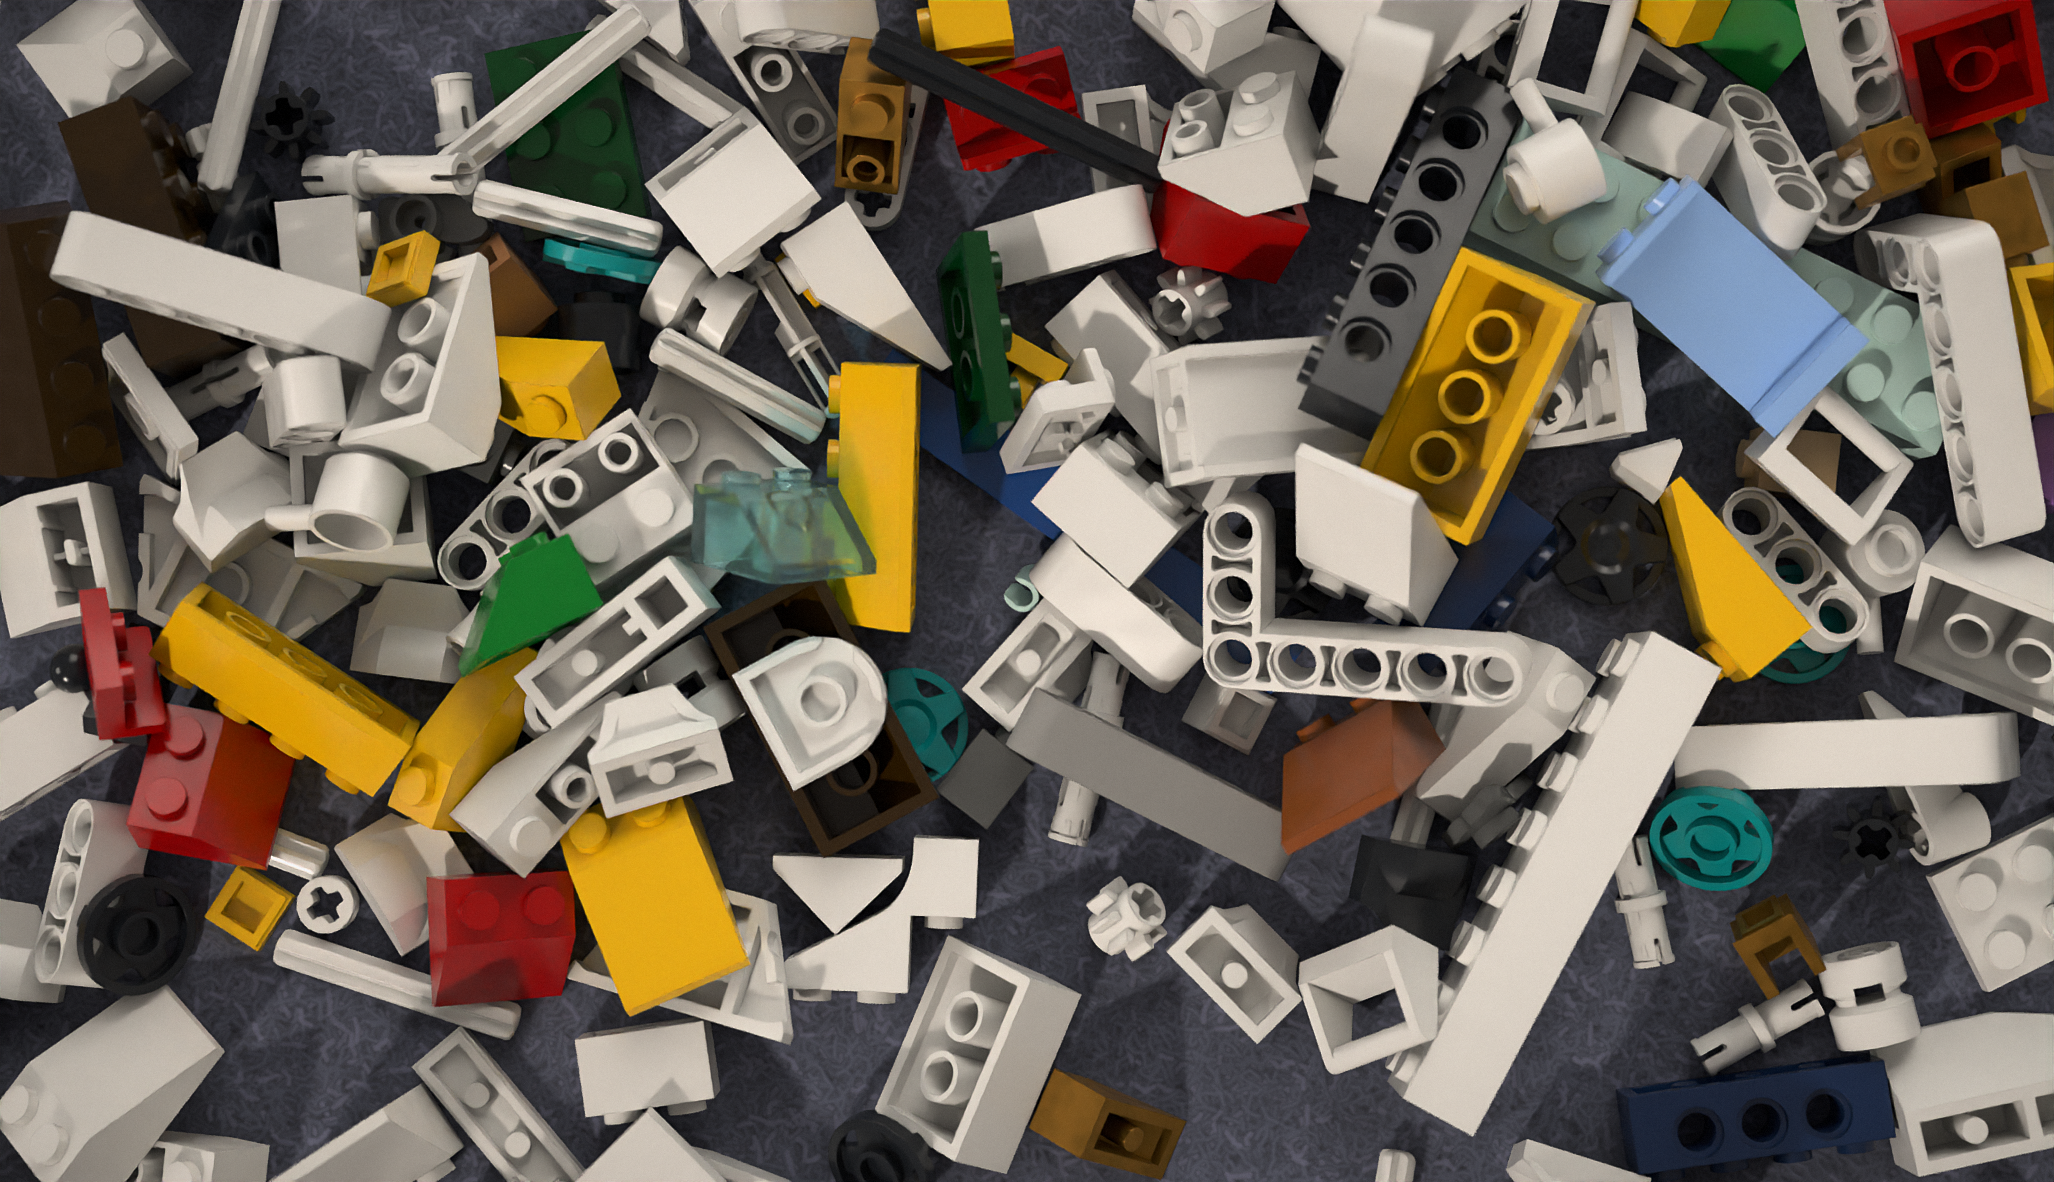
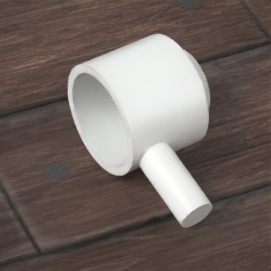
[1503,78,1607,225]
[264,450,410,554]
[1818,510,1925,655]

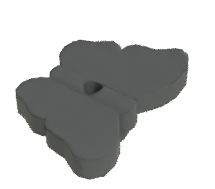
[378,193,494,255]
[1441,770,1533,851]

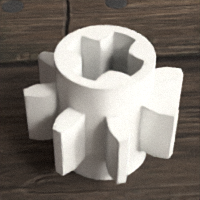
[1149,266,1232,346]
[1086,876,1167,962]

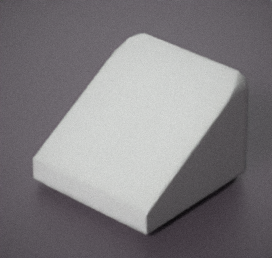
[1181,672,1277,755]

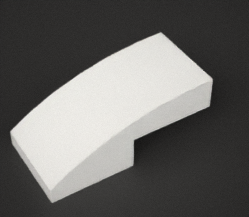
[1601,91,1734,189]

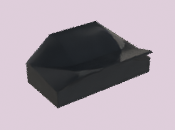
[1348,835,1478,951]

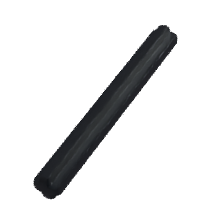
[867,28,1164,194]

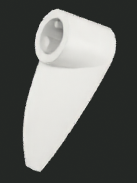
[1858,691,1991,865]

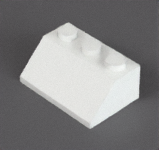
[1894,524,2054,726]
[875,935,1081,1174]

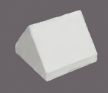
[1609,438,1683,506]

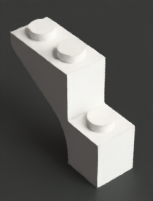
[784,835,980,1004]

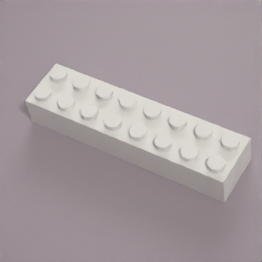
[1385,631,1722,1136]

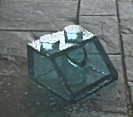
[691,467,877,585]

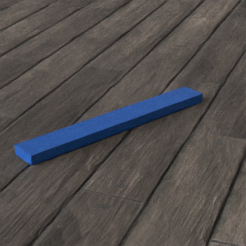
[884,349,1305,695]

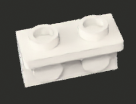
[999,348,1115,474]

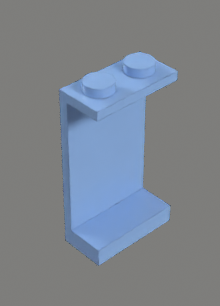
[1595,174,1870,438]

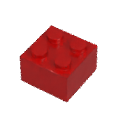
[1883,0,2049,139]

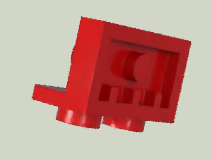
[943,46,1082,172]
[78,587,167,741]

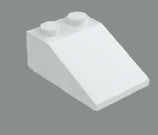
[338,252,501,479]
[1295,443,1459,627]
[0,984,225,1182]
[270,1082,465,1182]

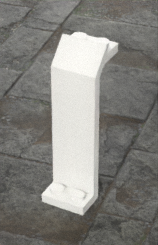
[1149,302,1647,488]

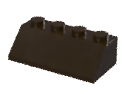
[0,200,124,478]
[703,567,939,858]

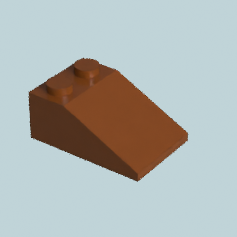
[1281,697,1446,855]

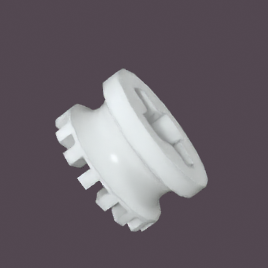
[297,875,360,934]

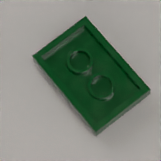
[484,29,653,242]
[936,230,1022,454]

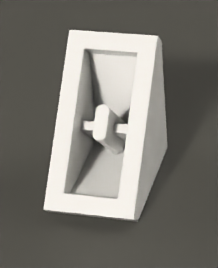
[773,852,905,935]

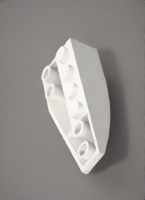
[1869,1012,2054,1177]

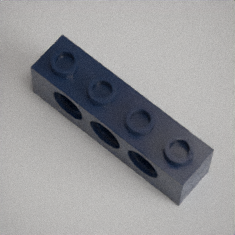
[1615,1053,1896,1182]

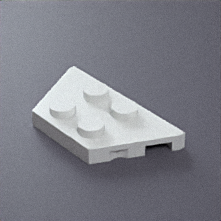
[137,474,368,642]
[566,889,793,1045]

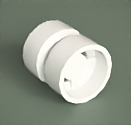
[1804,150,1881,246]
[639,245,758,357]
[632,635,747,732]
[1818,941,1922,1051]

